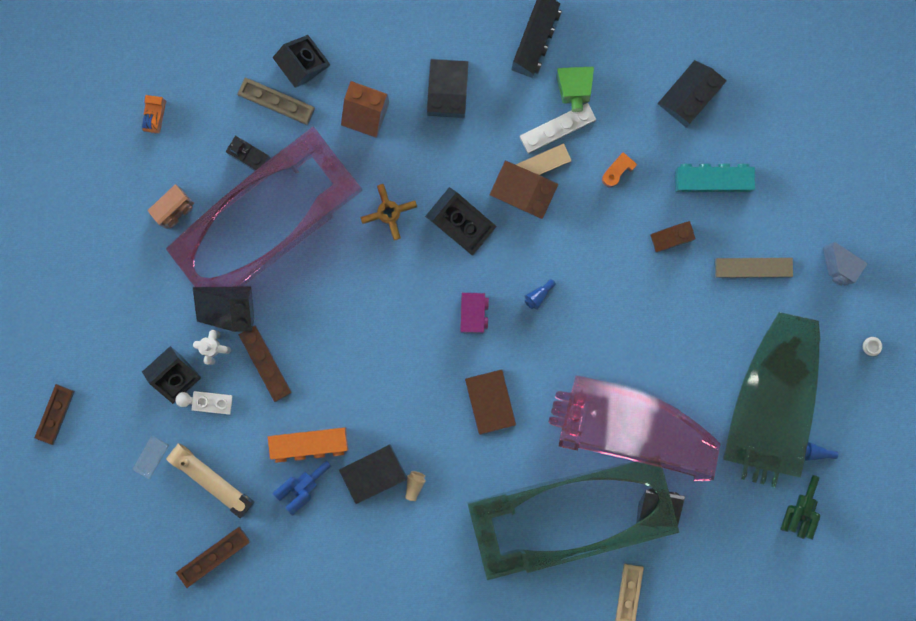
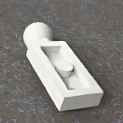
[175,391,233,414]

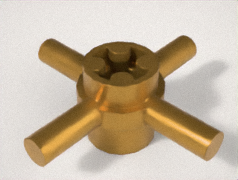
[360,184,417,241]

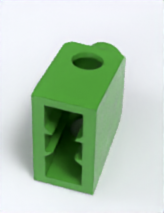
[556,67,594,112]

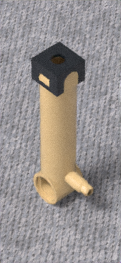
[166,443,255,519]

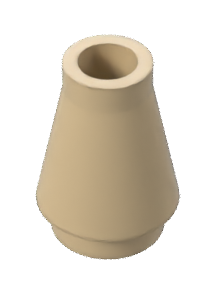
[405,471,426,501]

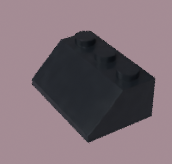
[657,60,727,128]

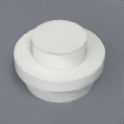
[862,337,882,356]

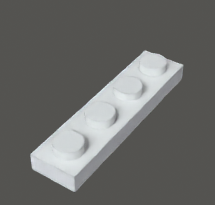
[519,103,596,153]

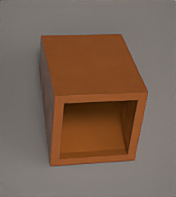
[341,81,389,138]

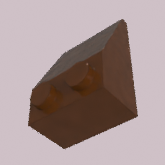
[489,160,559,219]

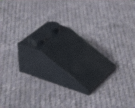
[427,59,468,118]
[425,187,497,256]
[193,286,255,332]
[339,444,407,504]

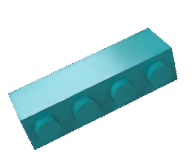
[675,164,755,192]

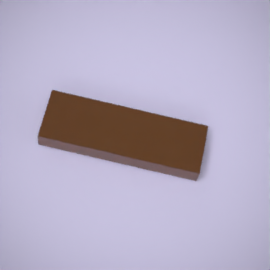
[34,384,75,445]

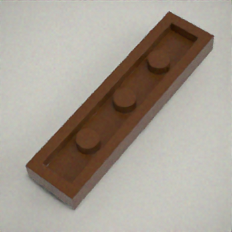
[238,325,292,402]
[175,526,251,588]

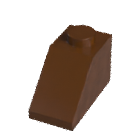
[650,221,696,252]

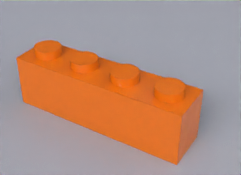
[268,427,348,463]

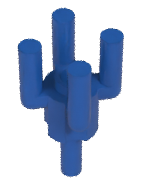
[272,460,331,516]

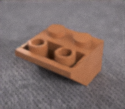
[147,184,194,229]

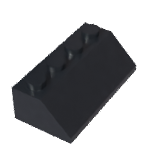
[511,0,562,78]

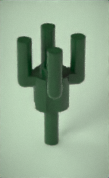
[780,475,820,540]

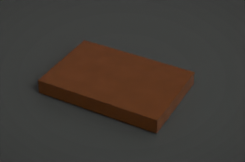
[465,369,516,435]

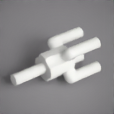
[193,330,231,365]

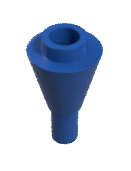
[525,279,556,310]
[802,442,838,461]

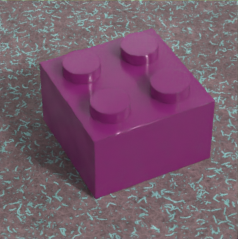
[460,293,489,334]

